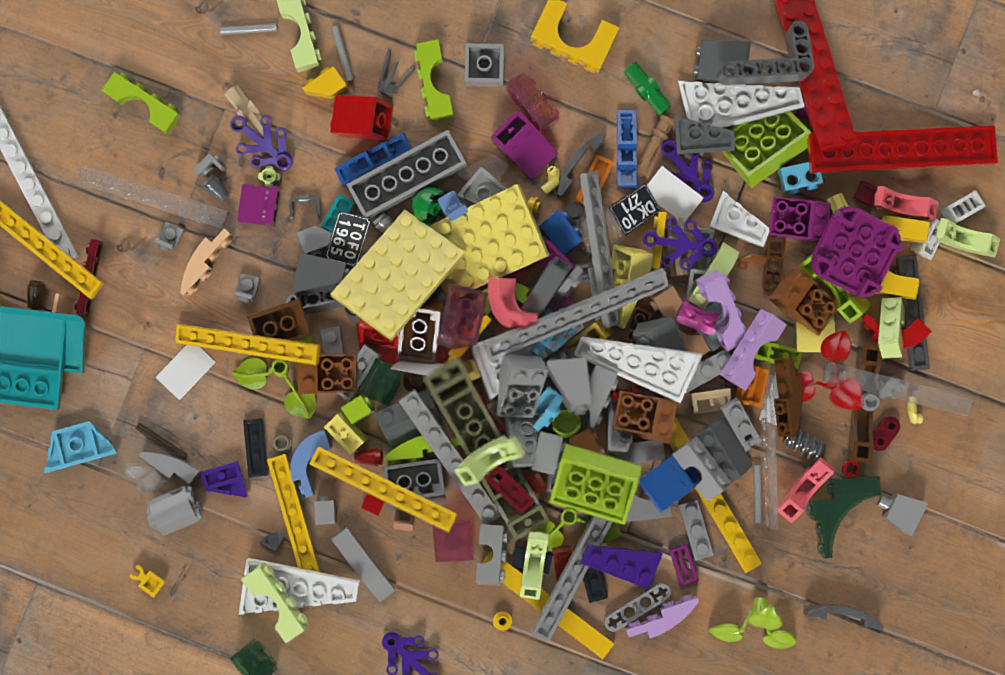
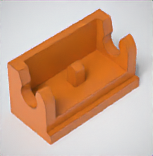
[735,365,769,407]

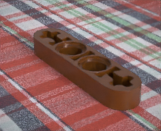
[762,224,786,292]

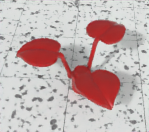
[796,330,863,410]

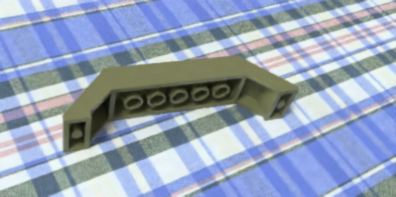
[423,357,550,540]

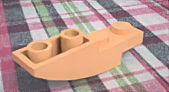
[180,228,233,297]

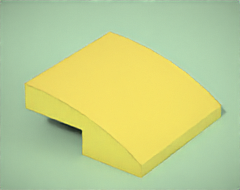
[795,315,835,352]

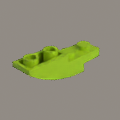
[384,436,461,464]

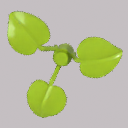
[232,336,316,419]
[532,471,621,552]
[708,598,796,649]

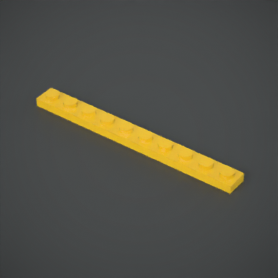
[662,397,762,573]

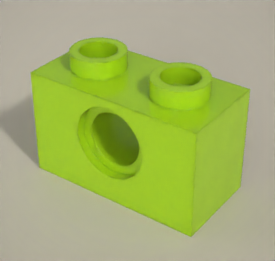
[341,395,375,424]

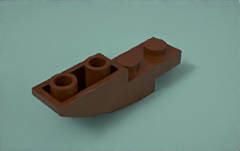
[619,269,670,345]
[774,358,802,437]

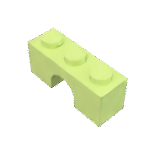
[878,297,905,358]

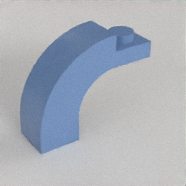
[290,430,332,498]

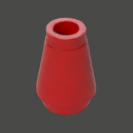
[354,448,384,467]

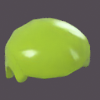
[552,409,581,439]

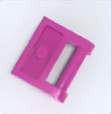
[676,300,720,335]

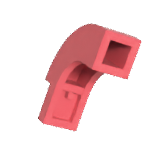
[874,186,939,221]
[488,277,537,328]
[777,457,835,523]

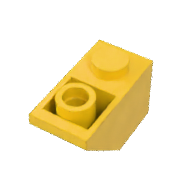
[302,66,348,99]

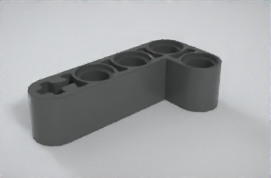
[285,285,360,322]

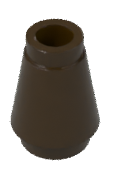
[27,280,47,309]

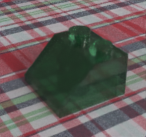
[229,639,277,675]

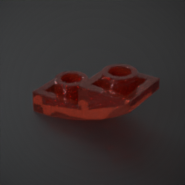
[526,471,549,494]
[552,545,572,581]

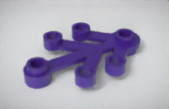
[230,115,293,170]
[661,140,714,203]
[643,218,717,270]
[382,632,439,675]

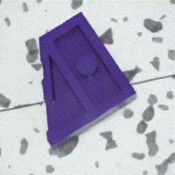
[200,461,248,498]

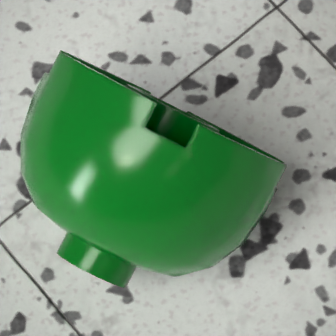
[412,187,447,226]

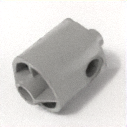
[146,484,203,536]

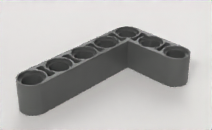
[717,21,814,85]

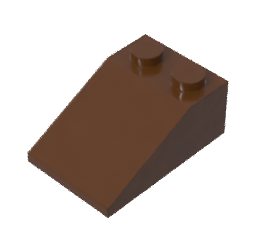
[247,299,312,341]
[397,300,444,364]

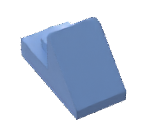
[438,191,468,221]

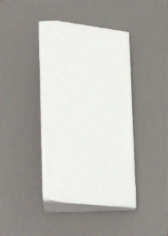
[910,218,940,260]

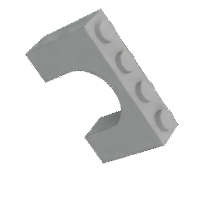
[613,440,672,522]

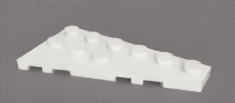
[678,81,804,128]

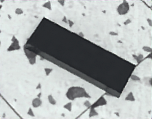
[243,418,269,478]
[574,546,608,603]

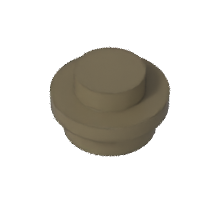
[272,433,292,453]

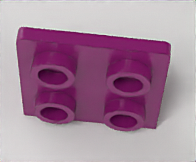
[237,184,281,227]

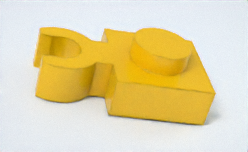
[129,565,166,598]

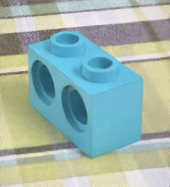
[777,162,823,195]

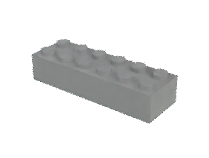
[346,130,467,219]

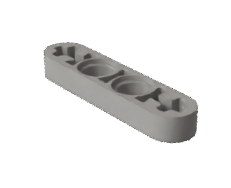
[604,583,671,632]

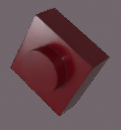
[853,180,878,206]

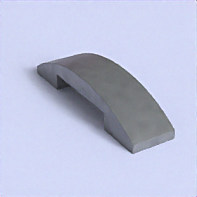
[557,133,606,199]
[803,604,884,630]

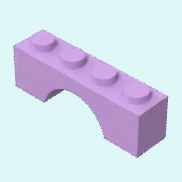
[696,269,747,351]
[720,309,787,391]

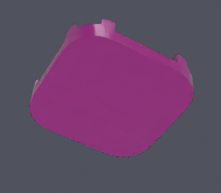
[811,206,904,298]

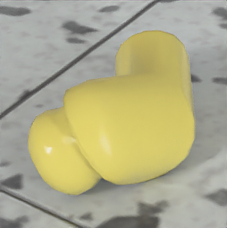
[541,166,560,195]
[907,396,923,424]

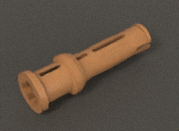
[637,115,675,172]

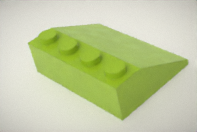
[722,111,811,188]
[549,444,642,525]

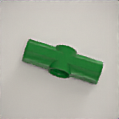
[623,61,672,116]

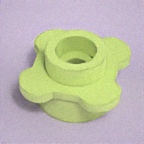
[258,165,281,187]

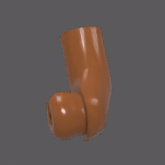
[737,254,766,270]

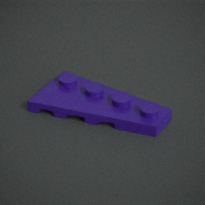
[580,545,663,589]

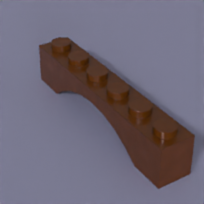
[848,345,882,463]

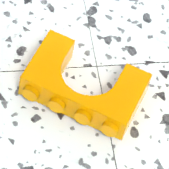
[530,0,619,73]
[875,215,930,300]

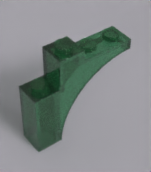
[806,475,881,559]

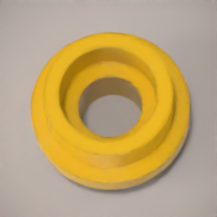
[528,197,542,216]
[493,611,512,631]

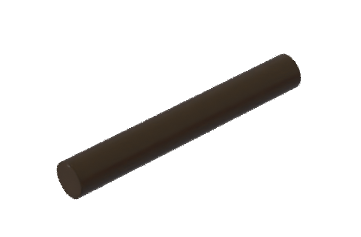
[135,423,188,460]

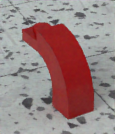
[862,313,932,349]

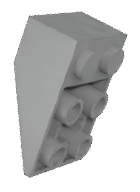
[497,355,549,418]
[588,365,619,428]

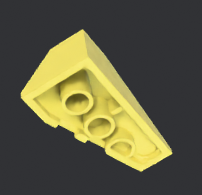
[611,245,653,328]

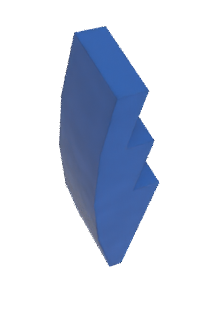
[617,110,637,189]
[334,133,413,186]

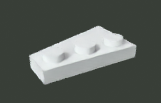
[709,191,769,247]

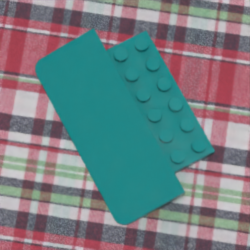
[0,306,86,410]

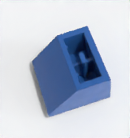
[539,209,582,256]

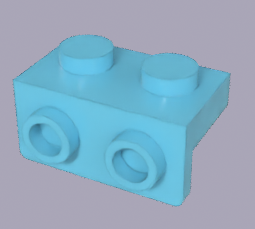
[533,387,564,432]

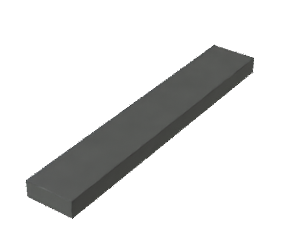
[896,255,930,371]

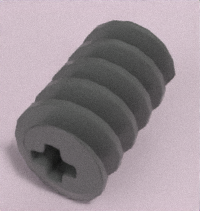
[782,428,826,462]

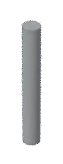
[220,24,278,35]
[331,25,354,82]
[753,465,763,523]

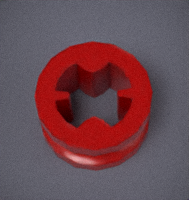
[841,460,860,478]

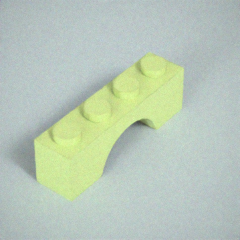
[277,0,322,72]
[241,562,309,643]

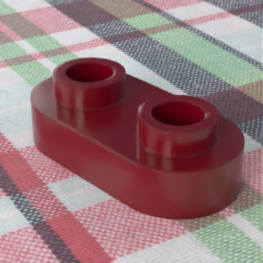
[873,417,900,451]

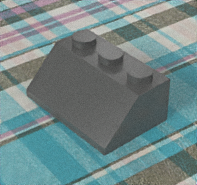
[633,316,688,352]
[375,389,444,448]
[691,416,753,483]
[383,459,447,510]

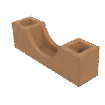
[649,283,710,356]

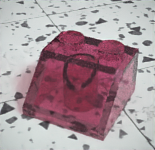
[432,520,474,562]

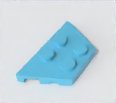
[44,421,118,473]

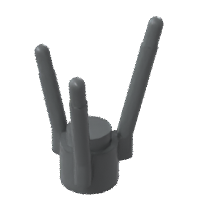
[377,49,415,97]

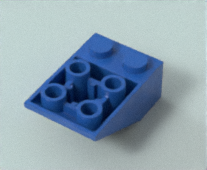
[638,455,702,513]

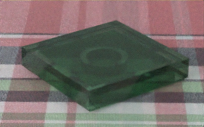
[359,358,404,407]

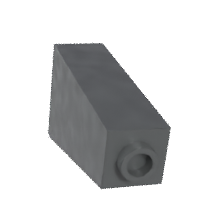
[521,256,573,323]

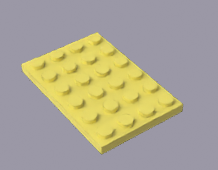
[429,184,550,301]
[331,210,465,341]

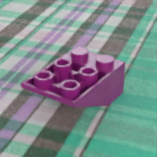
[491,110,558,180]
[769,196,831,243]

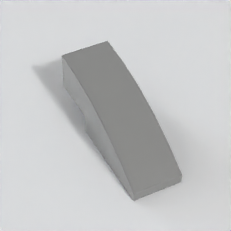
[139,452,202,484]

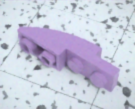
[625,594,699,639]

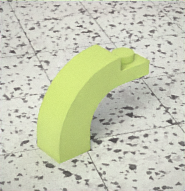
[936,218,1000,257]
[688,242,740,310]
[455,436,526,486]
[520,532,549,600]

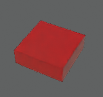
[361,493,385,516]

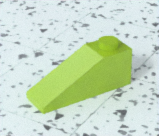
[754,342,802,369]

